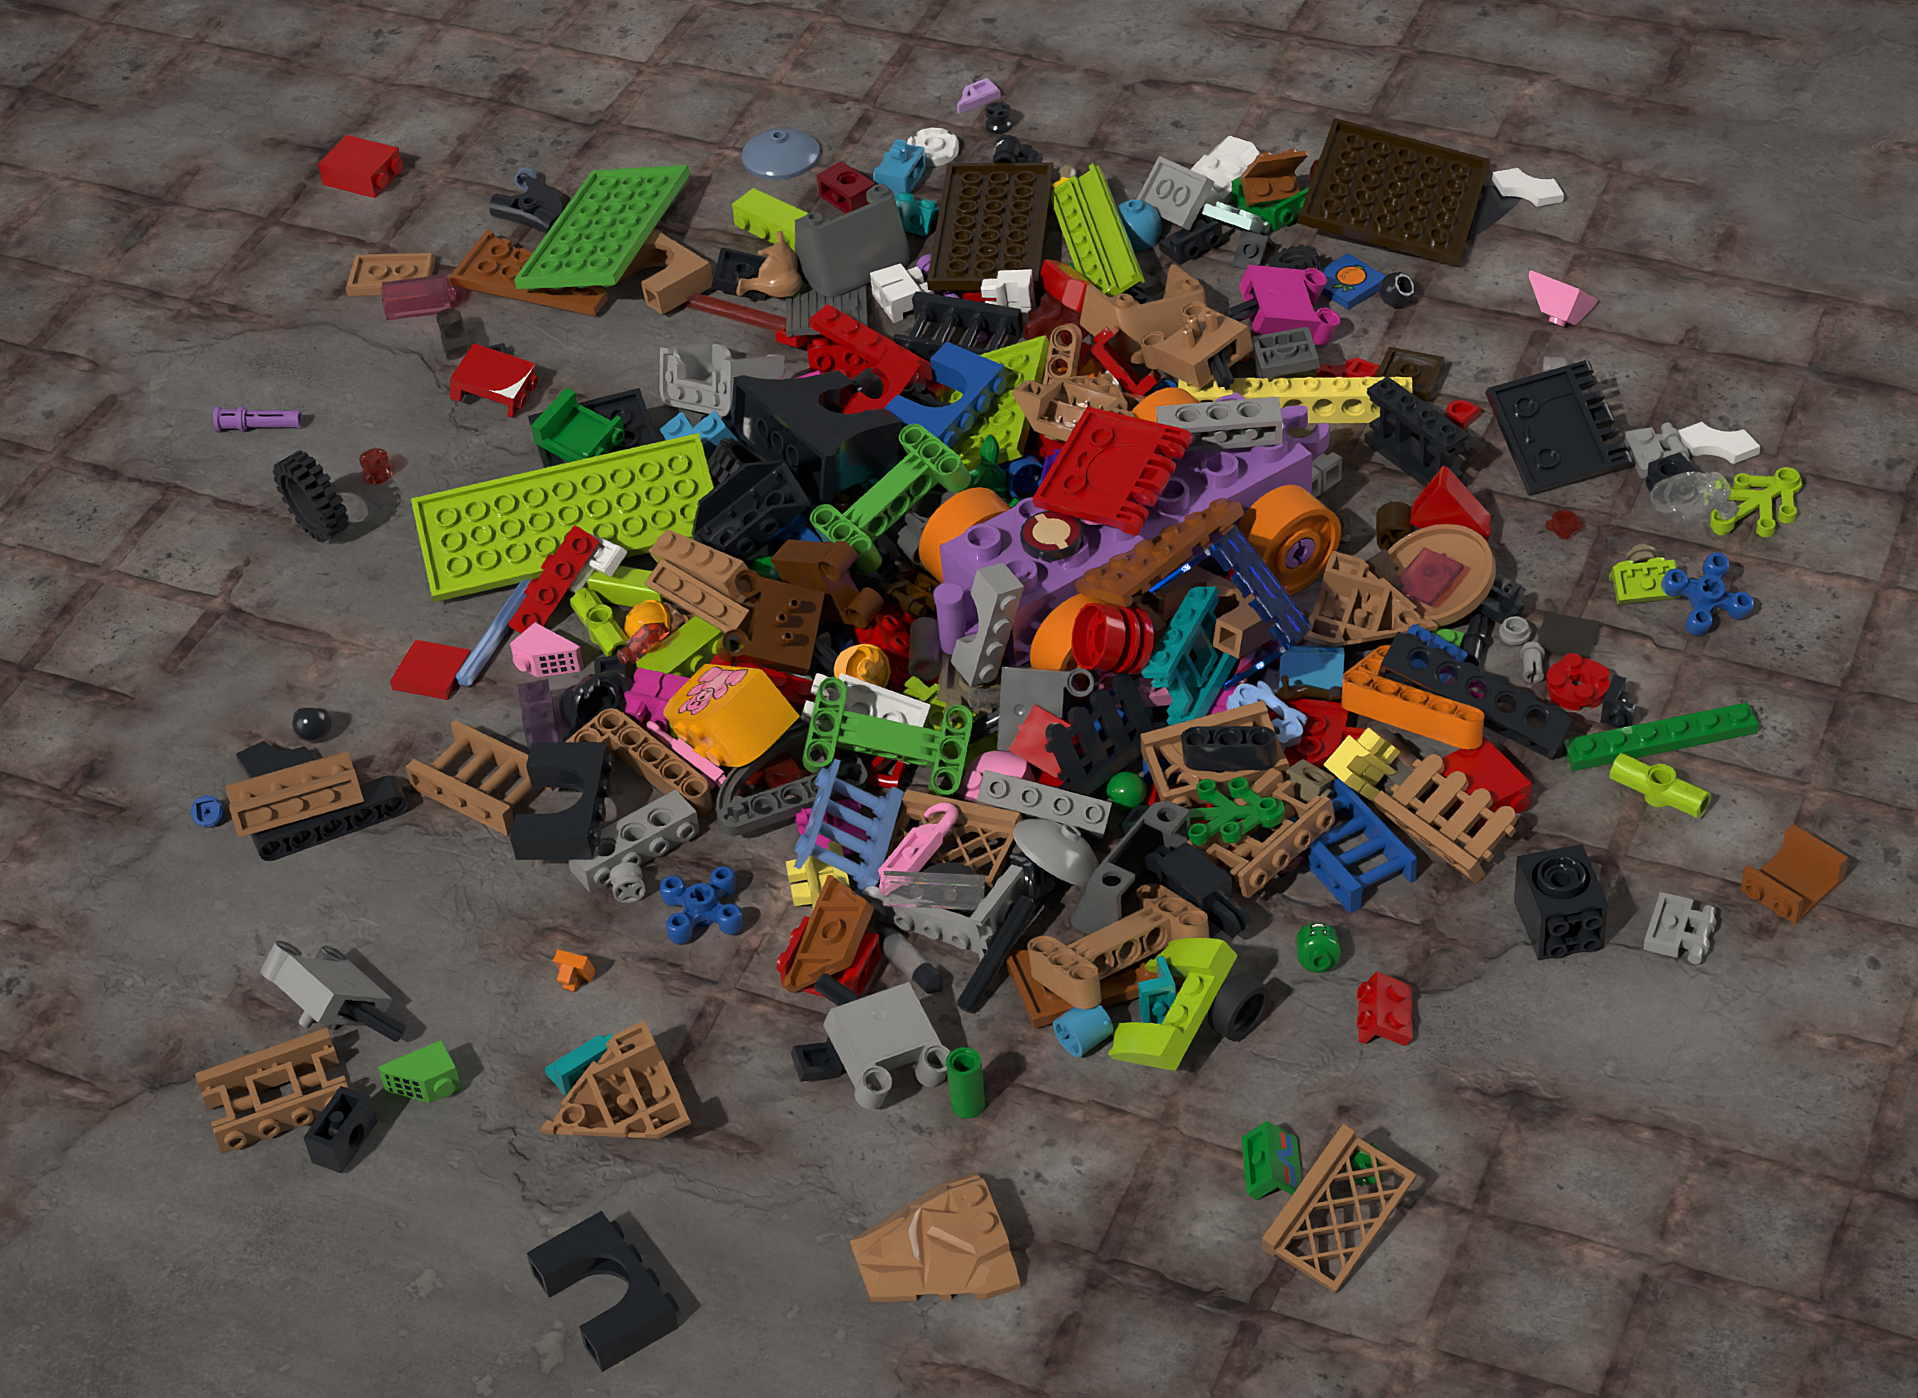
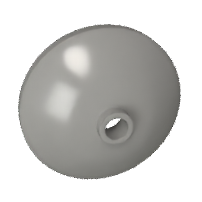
[1013,819,1100,887]

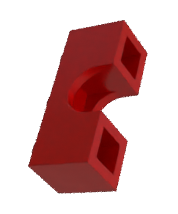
[841,344,920,414]

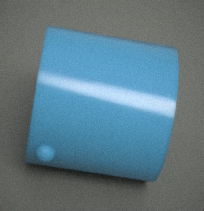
[1053,1004,1113,1057]

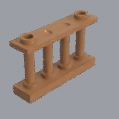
[406,720,555,836]
[225,751,364,838]

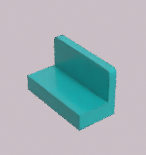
[1138,956,1176,1024]
[545,1033,613,1096]

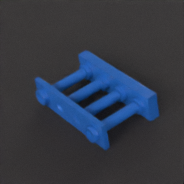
[1289,778,1418,914]

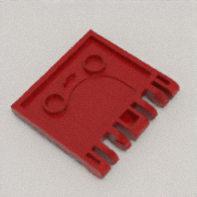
[1032,406,1193,535]

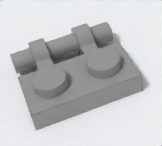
[1623,422,1691,479]
[1643,892,1717,964]

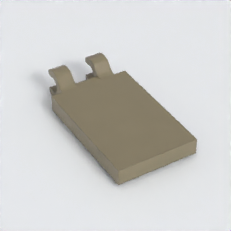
[937,649,1004,723]

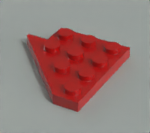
[1266,695,1366,769]

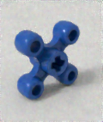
[1661,552,1754,636]
[660,866,744,944]

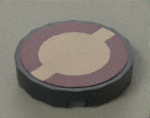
[1020,511,1083,561]

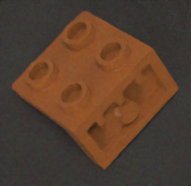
[1240,149,1308,207]

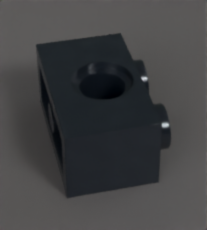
[303,1086,378,1174]

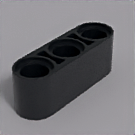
[1181,726,1278,770]

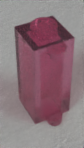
[382,274,456,320]

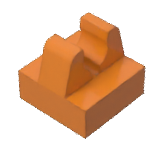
[553,949,596,992]

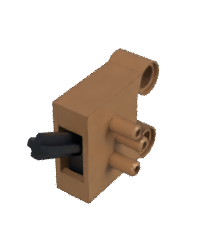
[1139,301,1254,390]

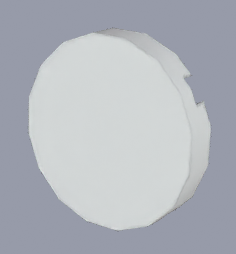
[907,128,959,167]

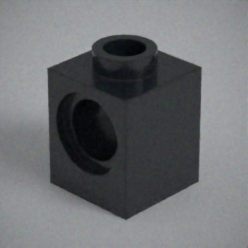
[1645,452,1696,503]

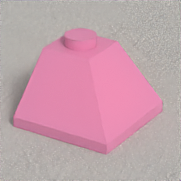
[1528,270,1598,327]

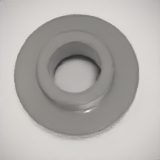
[1499,616,1531,645]

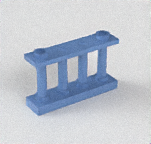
[794,759,904,897]

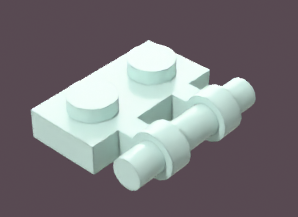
[1202,201,1271,234]

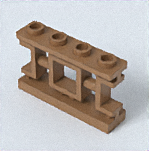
[1187,768,1335,898]
[195,1028,349,1153]

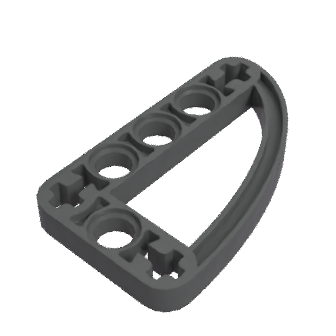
[716,722,867,836]

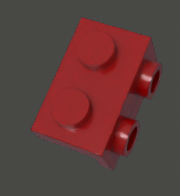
[807,337,866,374]
[1356,971,1413,1046]

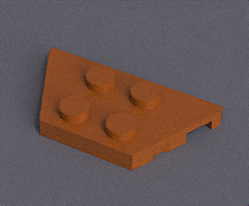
[782,875,874,992]

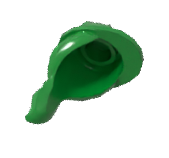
[960,434,1008,499]

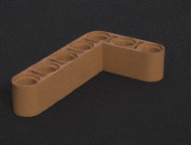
[1043,323,1147,411]
[565,708,713,817]

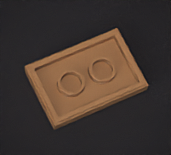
[346,253,436,296]

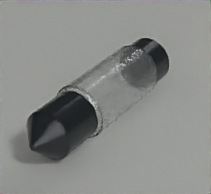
[874,926,944,994]

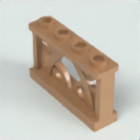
[1141,700,1289,809]

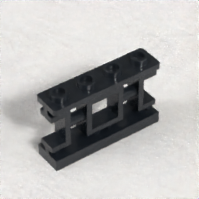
[1365,377,1468,488]

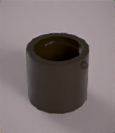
[1376,501,1415,553]

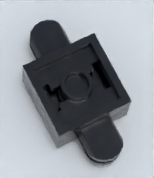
[1145,842,1251,938]

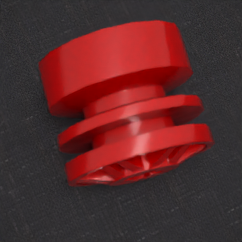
[1071,603,1154,674]

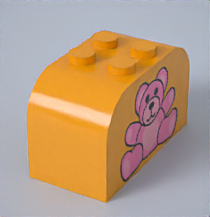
[663,664,800,767]

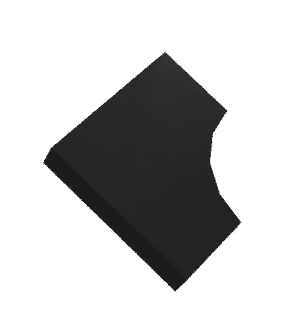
[236,741,314,779]

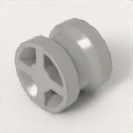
[609,862,646,904]

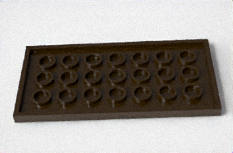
[927,162,1054,292]

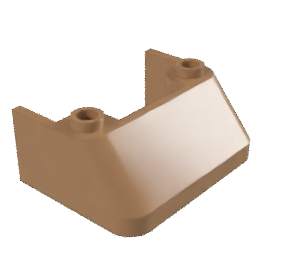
[1080,264,1209,364]

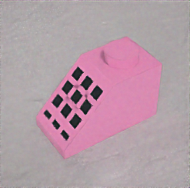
[510,623,584,677]

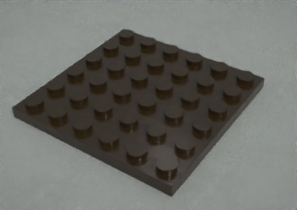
[1298,118,1490,267]

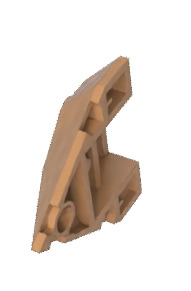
[1013,373,1134,441]
[1302,551,1438,647]
[540,1020,691,1139]

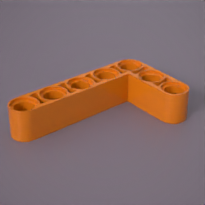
[1341,645,1484,749]

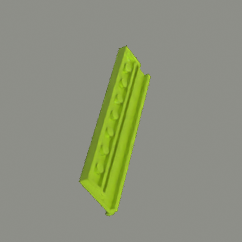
[1050,163,1145,298]

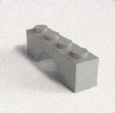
[951,562,1024,686]

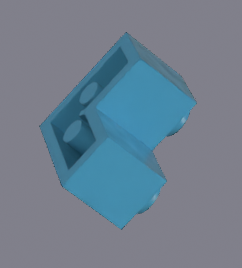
[660,410,740,472]

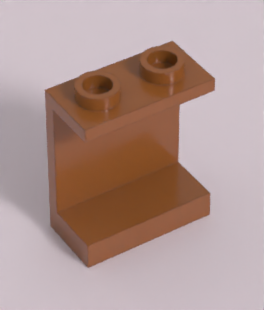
[1741,824,1849,925]

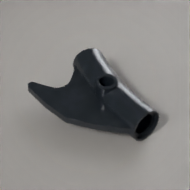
[489,176,563,234]

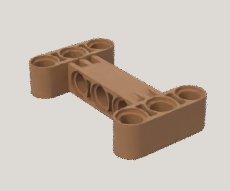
[1028,884,1210,1009]

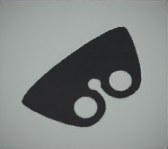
[1466,185,1521,240]

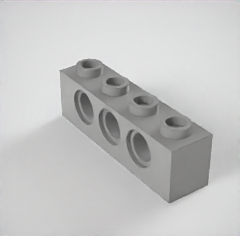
[1156,397,1282,452]
[976,770,1112,841]
[568,789,700,893]

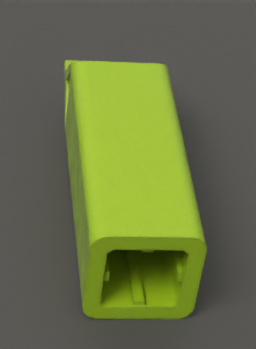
[581,566,670,607]

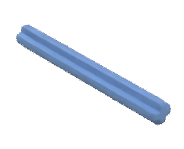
[456,579,532,687]

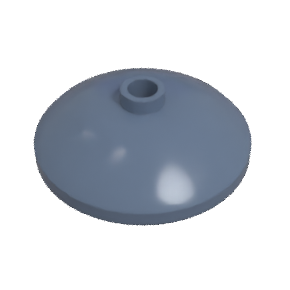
[741,127,820,180]

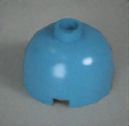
[1117,199,1163,252]

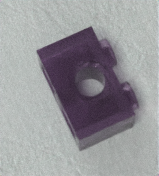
[517,679,559,751]

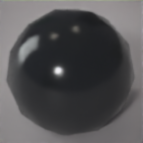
[1379,272,1414,307]
[292,708,332,743]

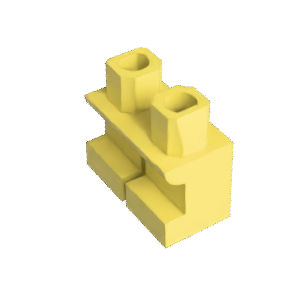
[1324,727,1400,802]
[786,841,850,910]

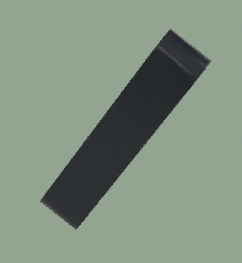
[250,775,408,861]

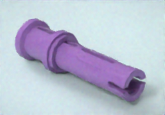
[213,406,302,432]

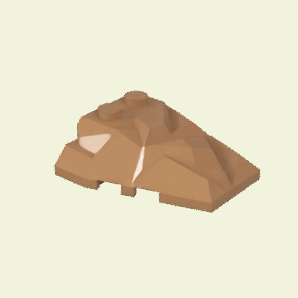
[850,1172,1021,1303]

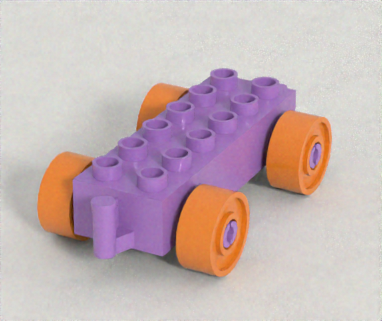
[919,387,1341,706]

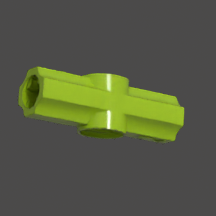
[570,587,633,659]
[1609,753,1711,818]

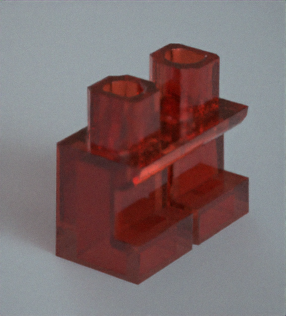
[1024,293,1090,345]

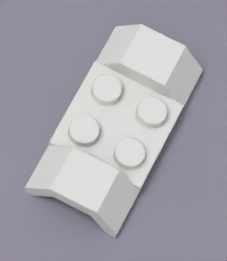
[1190,136,1260,222]

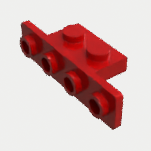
[508,525,599,634]

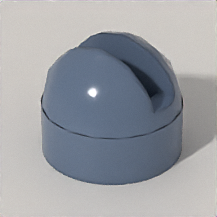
[514,166,537,190]

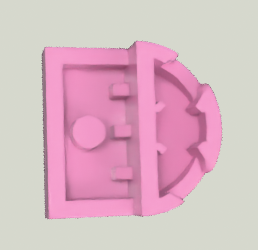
[956,751,1035,803]

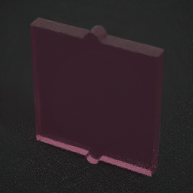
[1392,547,1464,606]

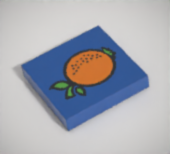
[1321,253,1385,310]

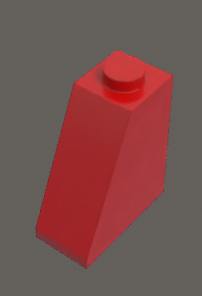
[1410,465,1492,542]

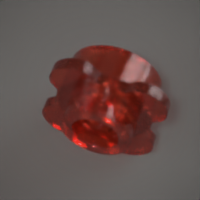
[1545,510,1582,539]

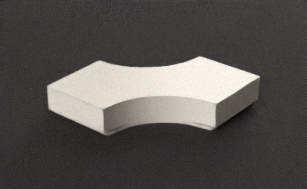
[1492,168,1564,207]
[1678,422,1760,464]

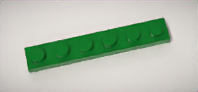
[1562,702,1759,771]

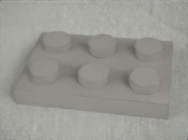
[1136,156,1215,230]

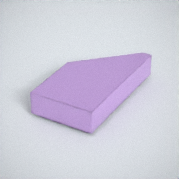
[957,78,1001,114]

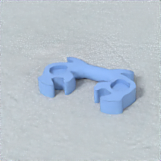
[1226,681,1307,751]

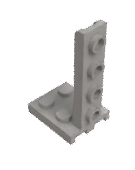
[861,864,1034,962]

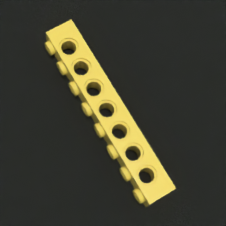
[1178,377,1412,423]

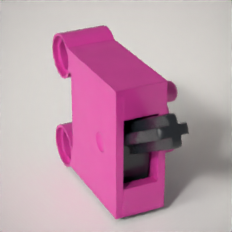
[1223,265,1340,346]

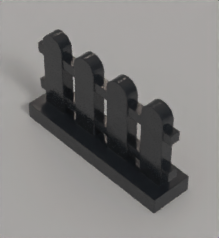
[1044,673,1166,796]

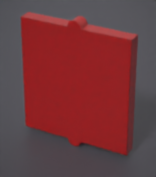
[1009,704,1078,778]

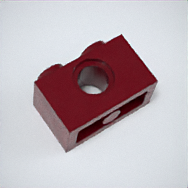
[817,161,875,214]

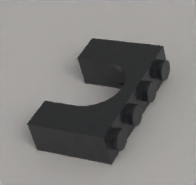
[510,742,615,860]
[526,1211,679,1372]

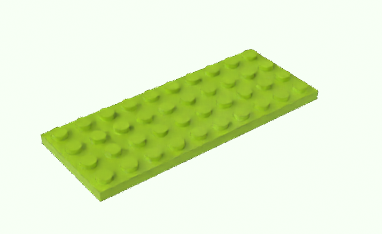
[411,433,714,602]

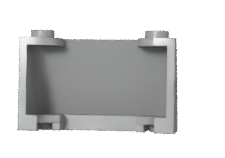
[659,343,785,416]

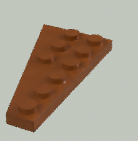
[450,229,608,316]
[1074,498,1244,607]
[1004,938,1214,1029]

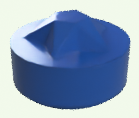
[191,795,225,828]

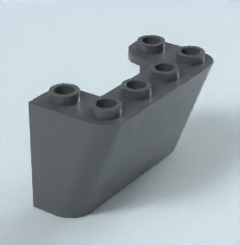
[1070,801,1190,935]

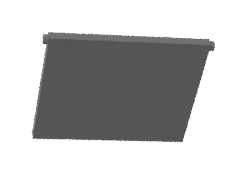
[786,285,868,337]

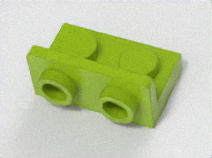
[1609,557,1680,605]

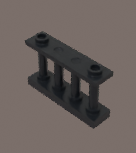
[893,291,1023,363]

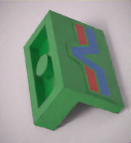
[1242,1120,1301,1200]

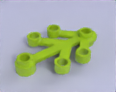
[1710,467,1802,537]

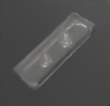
[883,871,985,910]

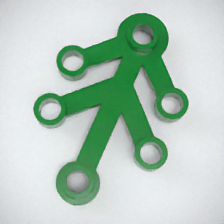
[1175,777,1285,845]

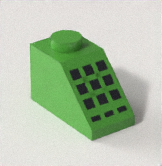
[378,1040,462,1103]

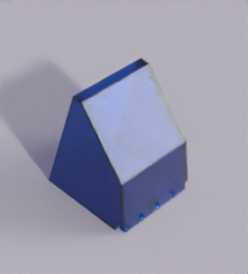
[1149,525,1313,691]

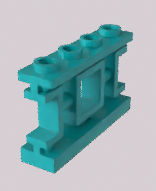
[1141,586,1238,726]

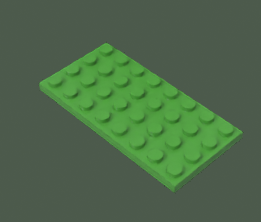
[514,165,690,290]

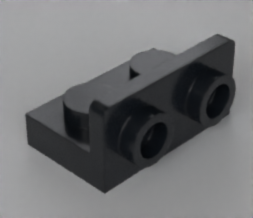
[1159,219,1222,265]

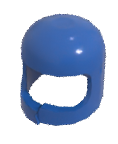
[1002,452,1043,500]

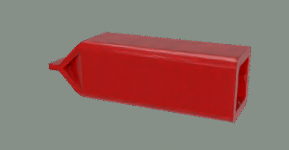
[1039,259,1093,312]

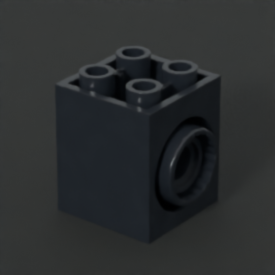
[1514,844,1608,961]

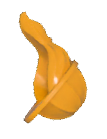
[834,644,892,688]

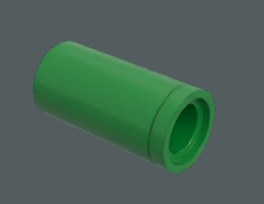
[946,1047,986,1119]

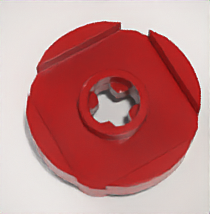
[1546,653,1610,711]

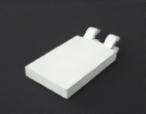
[800,673,930,765]

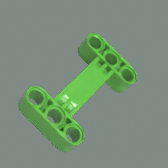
[810,424,971,574]
[803,677,973,798]

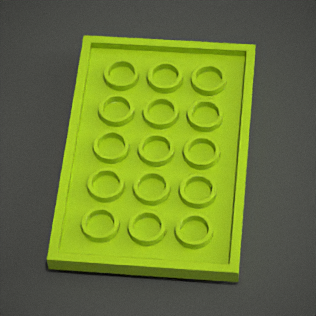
[937,335,1050,472]

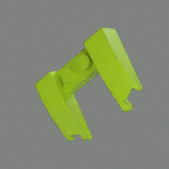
[1108,938,1238,1071]

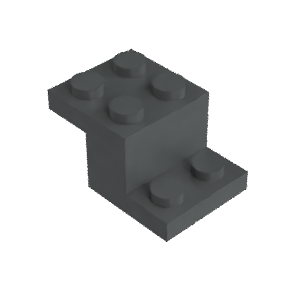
[1250,326,1320,379]

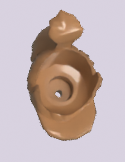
[736,230,802,298]

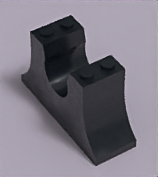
[730,370,902,506]

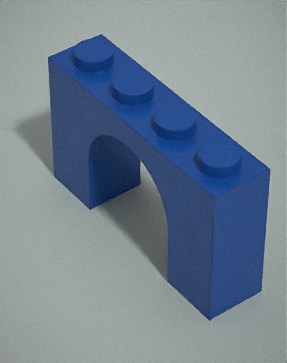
[884,342,1007,449]

